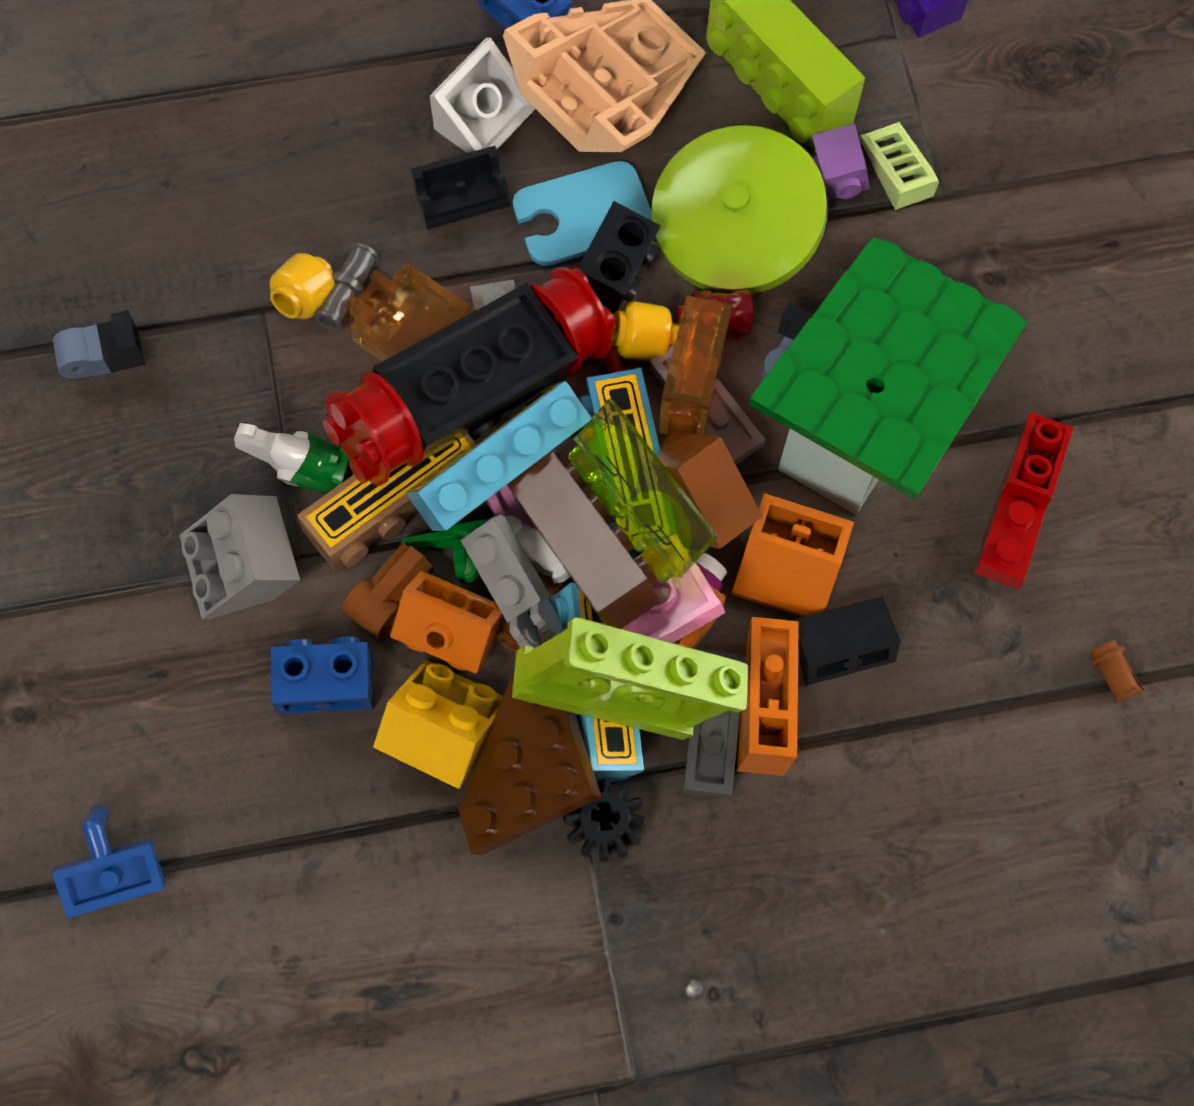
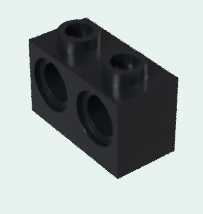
[578,201,661,314]

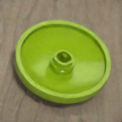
[651,126,827,294]

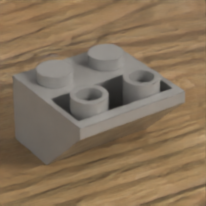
[180,494,300,619]

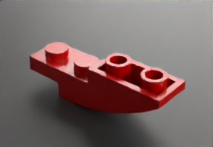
[974,412,1074,590]

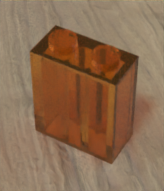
[659,295,732,436]

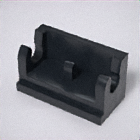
[411,145,510,230]
[792,596,900,686]

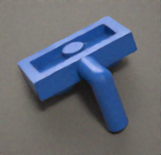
[52,805,166,919]

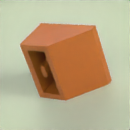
[731,493,854,617]

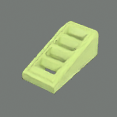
[860,122,939,210]

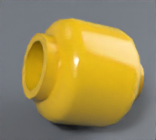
[269,253,335,320]
[611,301,679,362]

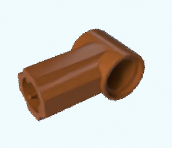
[341,543,434,640]

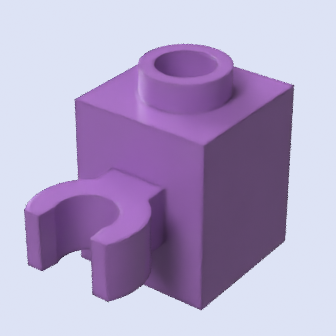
[812,123,870,200]

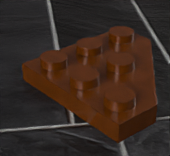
[458,679,601,855]

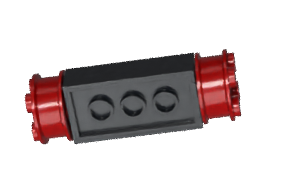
[323,267,616,486]

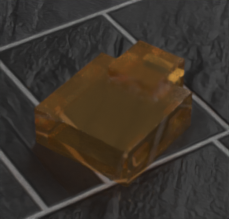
[348,262,476,362]

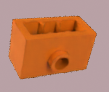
[390,571,504,674]

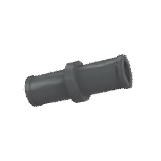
[315,243,378,331]

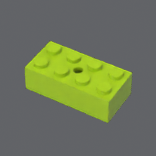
[706,0,865,153]

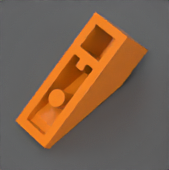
[736,617,799,776]

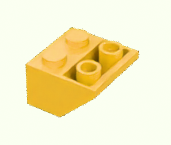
[373,659,503,789]

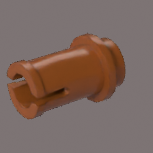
[1090,639,1145,703]

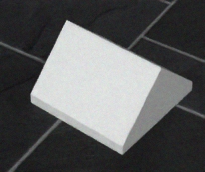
[430,38,535,153]

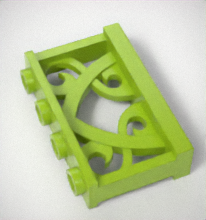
[512,617,748,740]

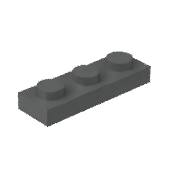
[683,649,746,799]

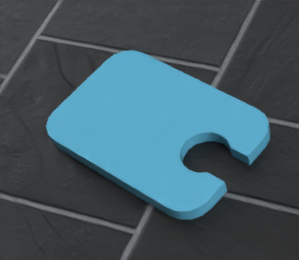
[513,161,652,266]

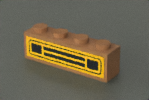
[297,434,474,572]

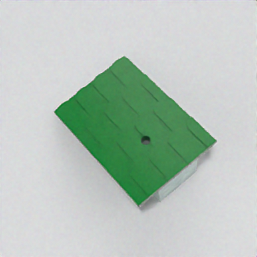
[749,237,1028,515]

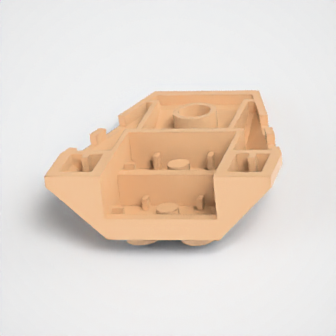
[503,0,706,152]

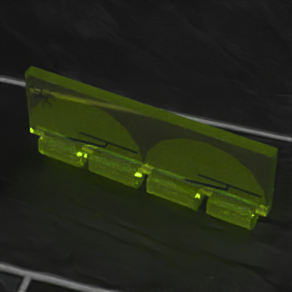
[568,399,718,583]

